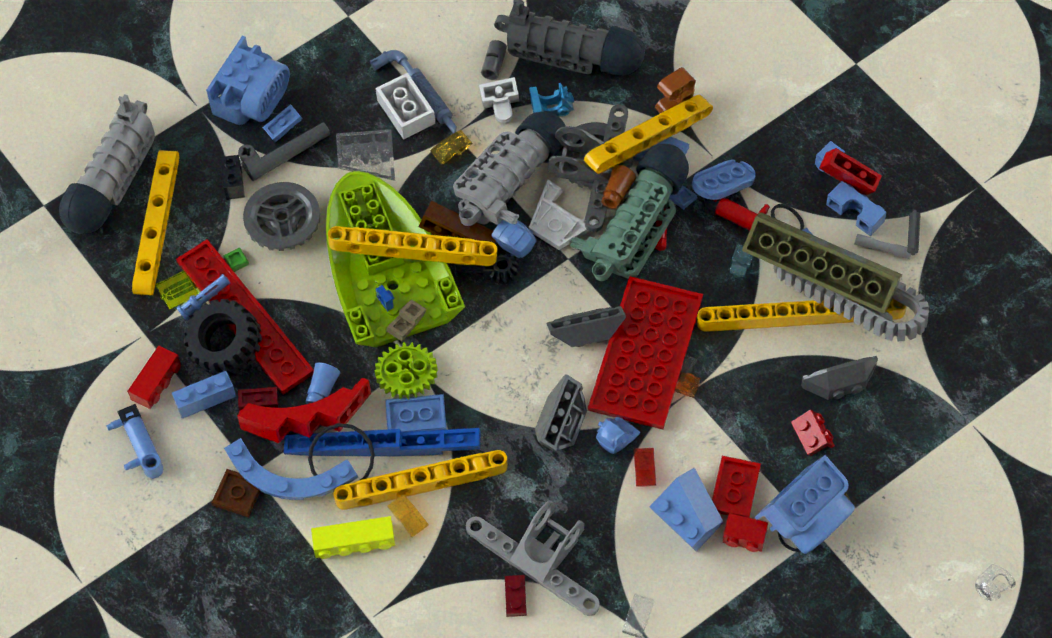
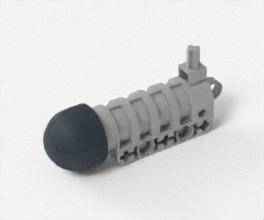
[59,94,155,234]
[453,111,567,226]

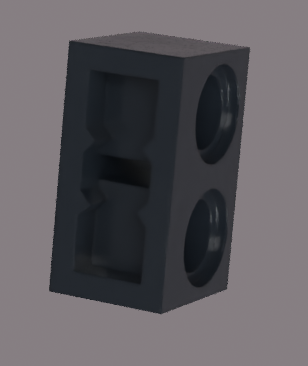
[220,155,245,200]

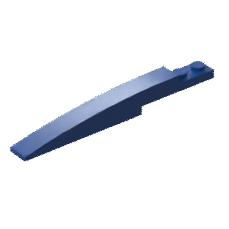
[284,428,481,457]

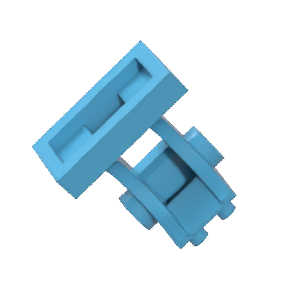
[529,83,574,116]

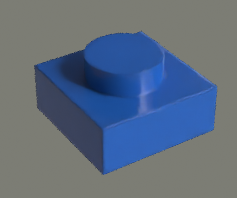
[376,285,394,311]

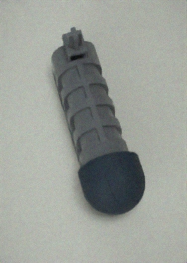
[494,0,645,76]

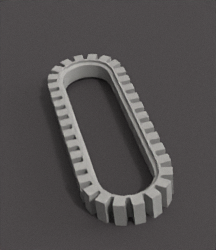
[773,265,929,342]

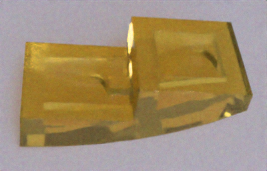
[430,130,473,165]
[387,494,429,537]

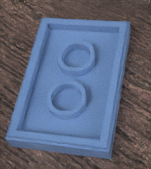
[385,394,447,432]

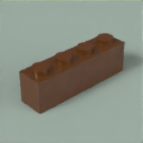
[418,201,496,255]

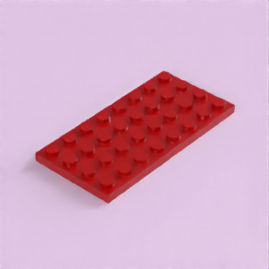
[588,276,703,430]

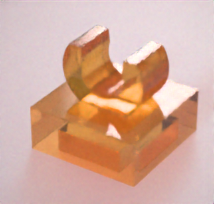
[676,372,701,398]

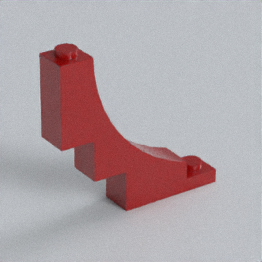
[237,378,371,443]

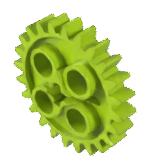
[375,342,438,399]

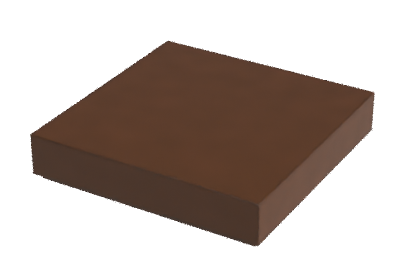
[211,469,261,517]

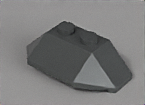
[546,306,626,347]
[801,356,878,400]
[535,374,587,451]

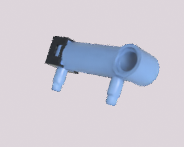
[106,404,164,479]

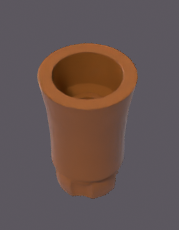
[601,165,636,209]

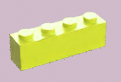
[311,516,395,559]

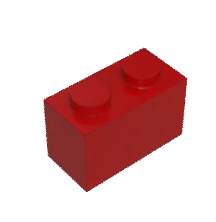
[723,513,768,552]

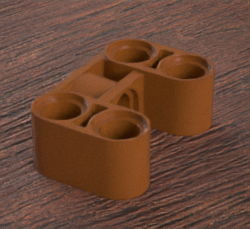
[655,67,696,114]

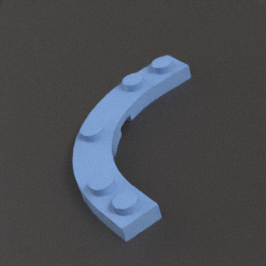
[224,438,358,500]

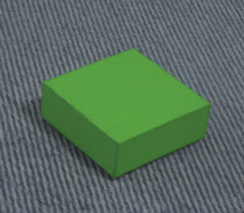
[223,247,249,272]

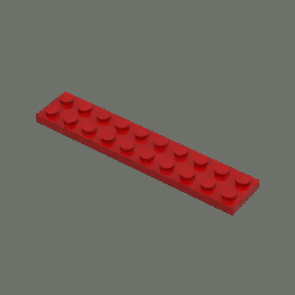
[176,239,314,394]

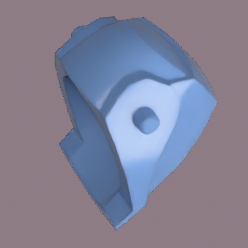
[492,219,536,258]
[596,417,640,454]

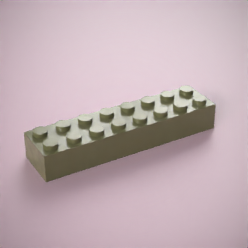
[742,212,903,314]

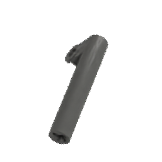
[238,122,330,181]

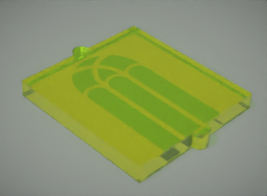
[155,271,199,310]

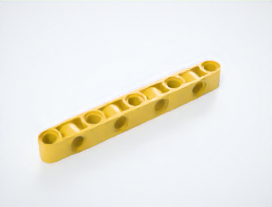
[584,94,713,174]
[132,150,179,295]
[328,226,497,266]
[334,450,508,510]

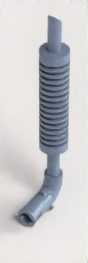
[370,50,457,136]

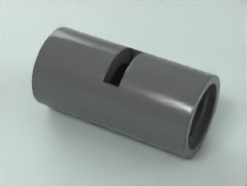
[481,40,507,80]

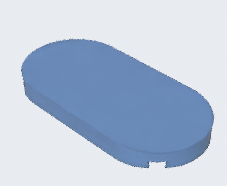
[691,160,756,200]

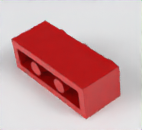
[819,148,882,195]
[127,345,181,409]

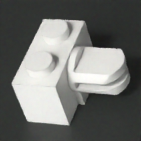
[479,77,519,123]

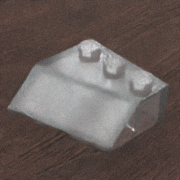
[336,129,395,181]

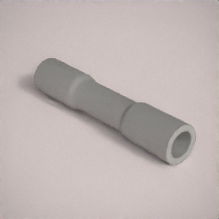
[854,234,911,259]

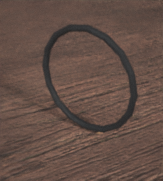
[308,423,375,480]

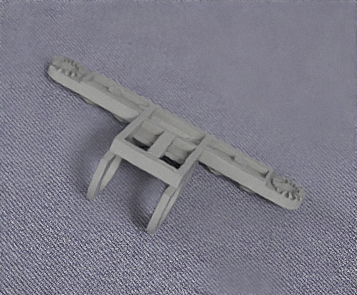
[466,501,599,616]

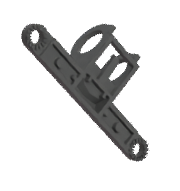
[548,104,628,232]

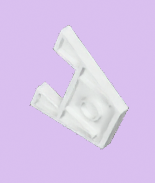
[529,179,608,250]

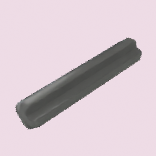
[907,210,921,255]

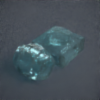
[729,244,753,278]

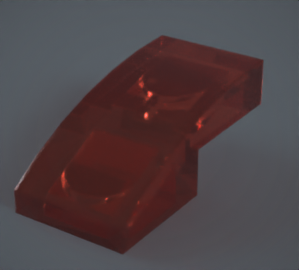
[634,448,656,487]

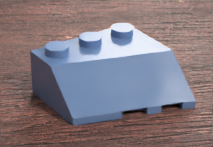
[649,468,724,552]

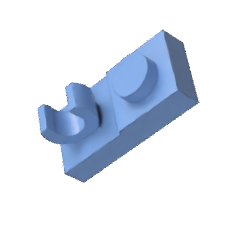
[263,104,303,142]

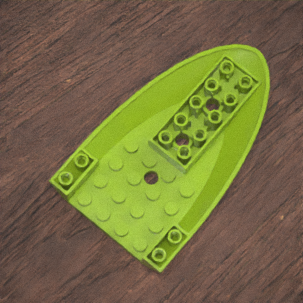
[326,171,465,347]

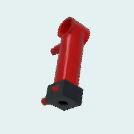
[703,197,770,231]

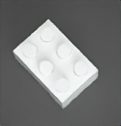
[376,73,435,139]

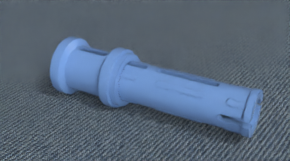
[176,274,230,320]

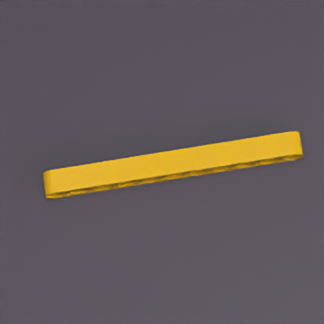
[697,299,907,332]

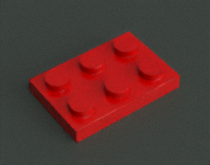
[712,456,761,518]

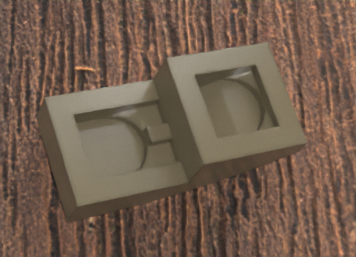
[387,299,426,341]

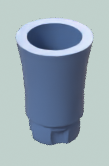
[306,363,340,404]

